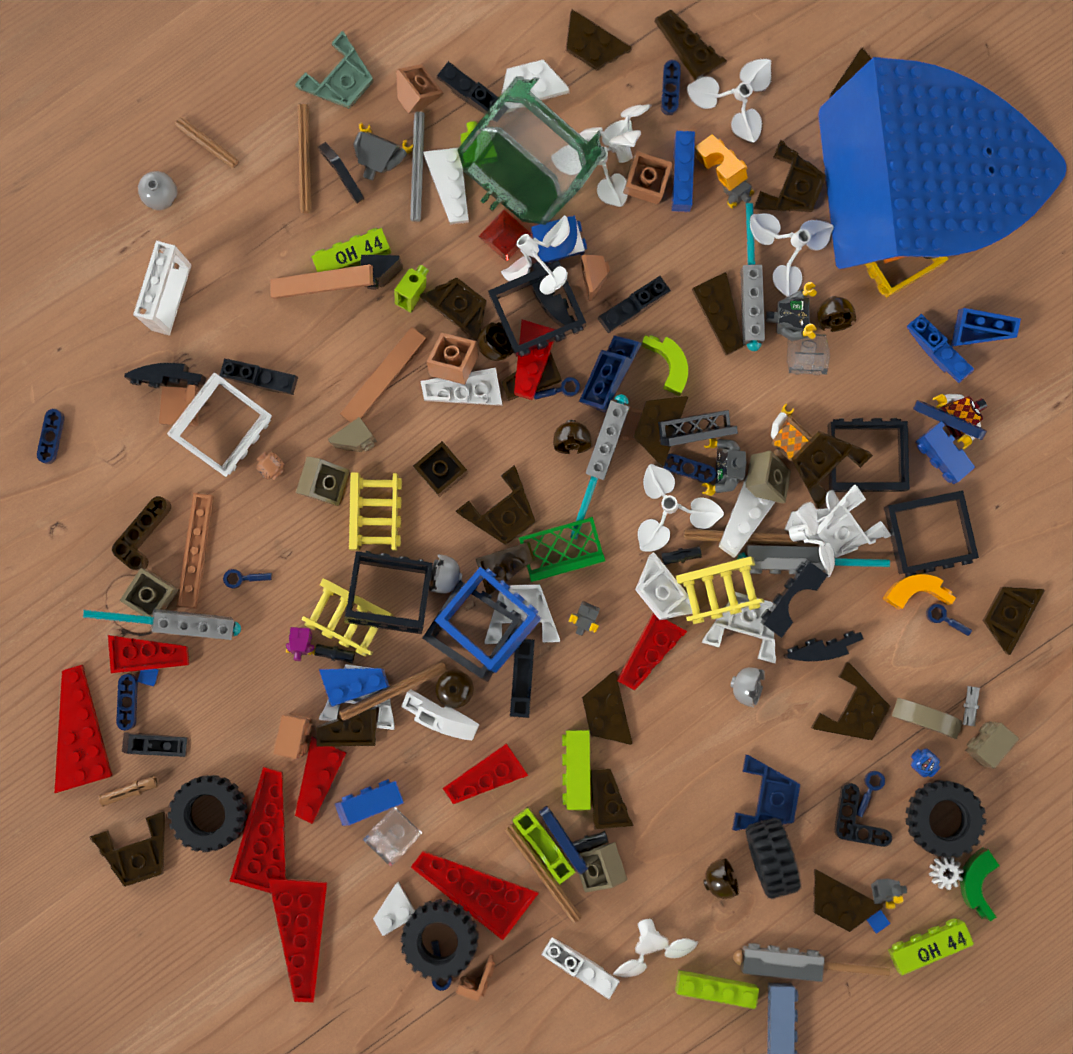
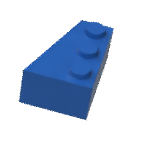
[951,308,1021,347]
[915,421,975,484]
[319,668,390,707]
[335,779,404,826]

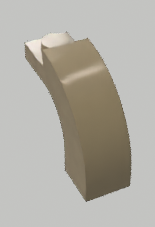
[892,698,963,739]

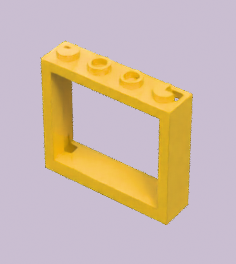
[865,256,949,298]

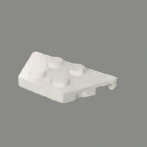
[501,60,569,110]
[635,552,693,620]

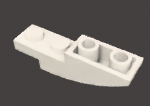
[402,689,480,740]
[541,937,620,999]

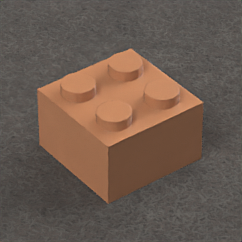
[623,151,672,205]
[427,333,479,385]
[273,714,313,759]

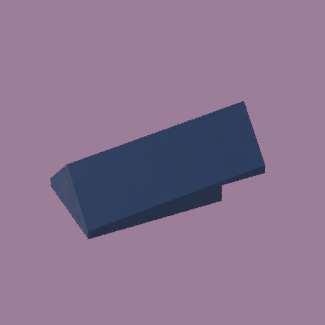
[579,335,642,413]

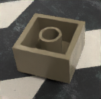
[120,568,179,617]
[965,722,1019,769]

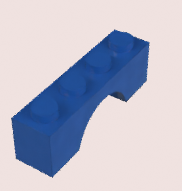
[671,131,695,212]

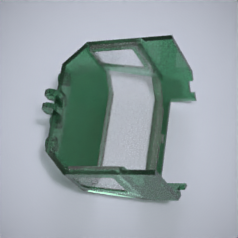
[457,76,605,225]

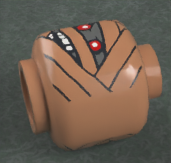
[256,452,285,480]

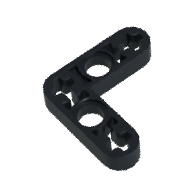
[318,142,365,204]
[834,783,892,847]

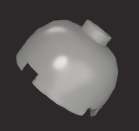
[138,171,177,210]
[429,554,462,593]
[730,667,765,707]

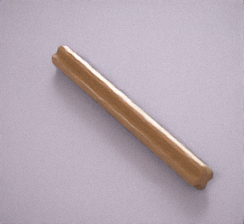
[298,104,311,214]
[684,529,798,546]
[339,662,447,720]
[505,824,581,923]

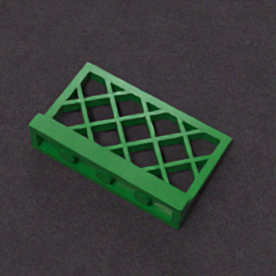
[519,517,605,582]

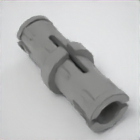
[962,686,980,726]

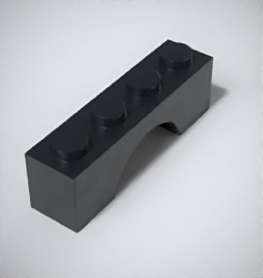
[760,560,828,638]
[510,639,535,718]

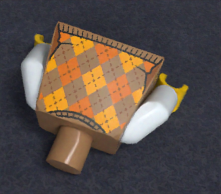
[771,404,813,461]

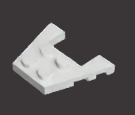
[817,485,891,558]
[485,584,560,644]
[702,592,776,664]
[319,664,395,730]

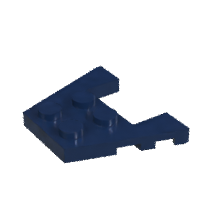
[732,754,801,831]

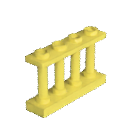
[349,473,402,551]
[676,557,765,624]
[301,578,393,657]

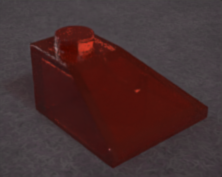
[479,209,532,262]

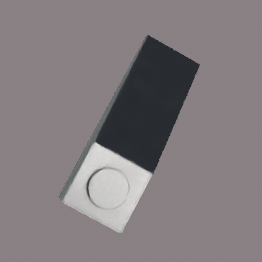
[122,732,187,757]

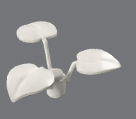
[687,59,771,143]
[571,104,651,163]
[552,120,632,207]
[750,213,834,297]
[501,215,570,294]
[638,464,724,552]
[789,490,840,578]
[613,919,698,977]

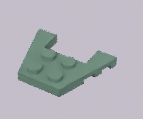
[295,31,374,109]

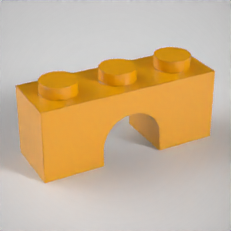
[694,134,748,191]

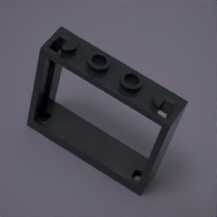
[488,260,586,357]
[827,418,910,492]
[884,490,979,577]
[344,551,433,634]
[422,580,524,682]

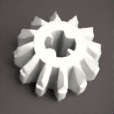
[929,856,964,890]

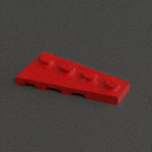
[514,319,556,400]
[617,613,687,690]
[108,635,189,673]
[295,736,347,824]
[442,743,529,804]

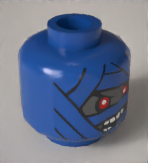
[911,748,941,778]

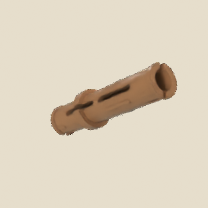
[98,776,158,807]

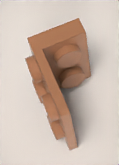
[159,385,201,427]
[456,955,496,1001]

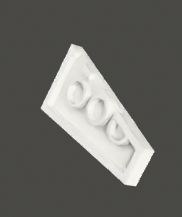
[423,148,469,224]
[421,368,502,406]
[719,475,775,558]

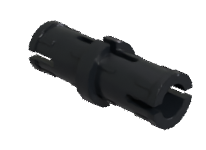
[662,546,702,565]
[315,644,355,663]
[572,831,609,852]

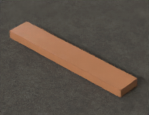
[270,265,373,299]
[340,327,427,423]
[177,493,214,609]

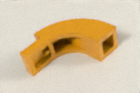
[882,574,956,610]

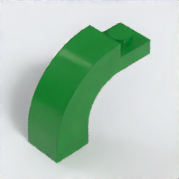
[960,847,1000,922]

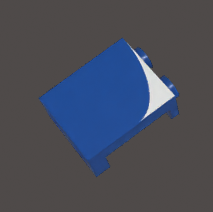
[531,215,587,267]

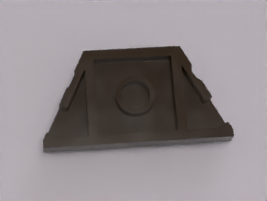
[566,9,632,71]
[420,277,487,341]
[633,396,688,467]
[982,587,1045,655]
[582,671,633,745]
[813,869,883,932]

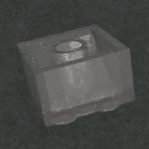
[787,334,830,375]
[363,807,422,867]

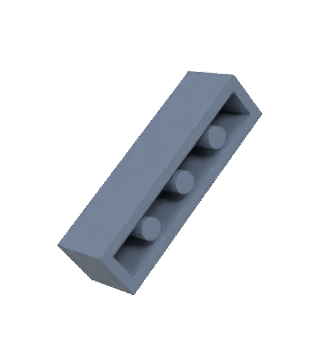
[767,983,798,1054]

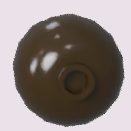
[817,296,856,332]
[478,322,514,361]
[553,420,591,454]
[435,670,474,708]
[703,858,739,899]

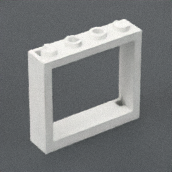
[133,241,192,336]
[167,373,272,477]

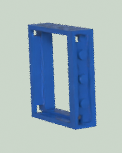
[435,567,542,673]

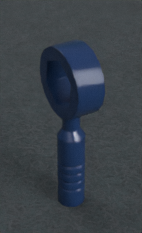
[534,377,580,400]
[223,569,272,589]
[926,604,972,636]
[856,771,885,817]
[431,940,452,991]

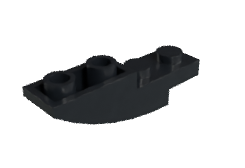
[437,61,508,120]
[532,262,575,327]
[597,276,671,334]
[219,358,298,395]
[124,363,206,389]
[784,630,864,662]

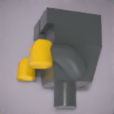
[723,180,755,209]
[569,601,600,636]
[871,879,907,909]

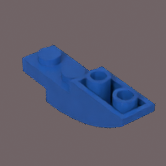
[907,314,974,383]

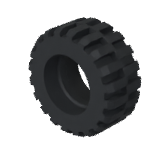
[168,775,248,853]
[905,780,987,858]
[746,818,801,899]
[400,899,479,981]

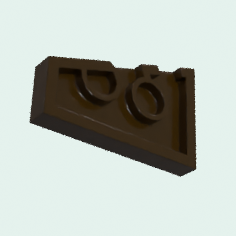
[502,352,562,401]
[476,542,535,594]
[317,706,376,746]
[590,768,634,829]

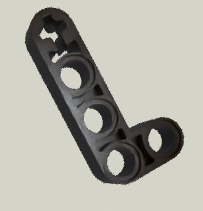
[112,496,171,571]

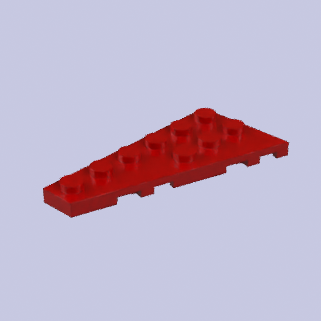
[54,665,113,794]
[229,767,286,893]
[411,851,539,940]
[268,878,327,1003]

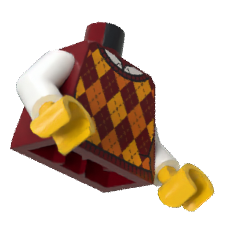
[933,394,987,449]

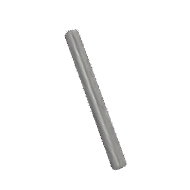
[410,112,425,222]

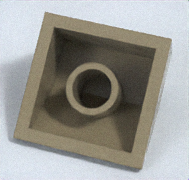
[328,417,377,452]
[746,450,791,503]
[296,456,350,506]
[579,842,627,892]

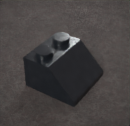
[361,255,403,290]

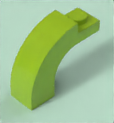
[641,335,688,396]

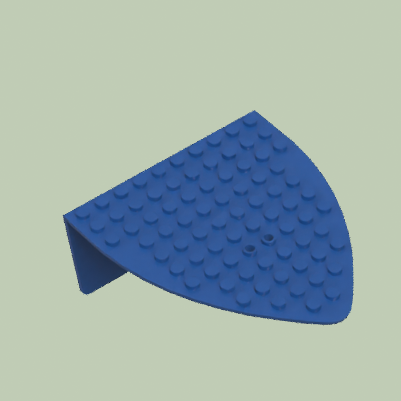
[819,57,1067,269]

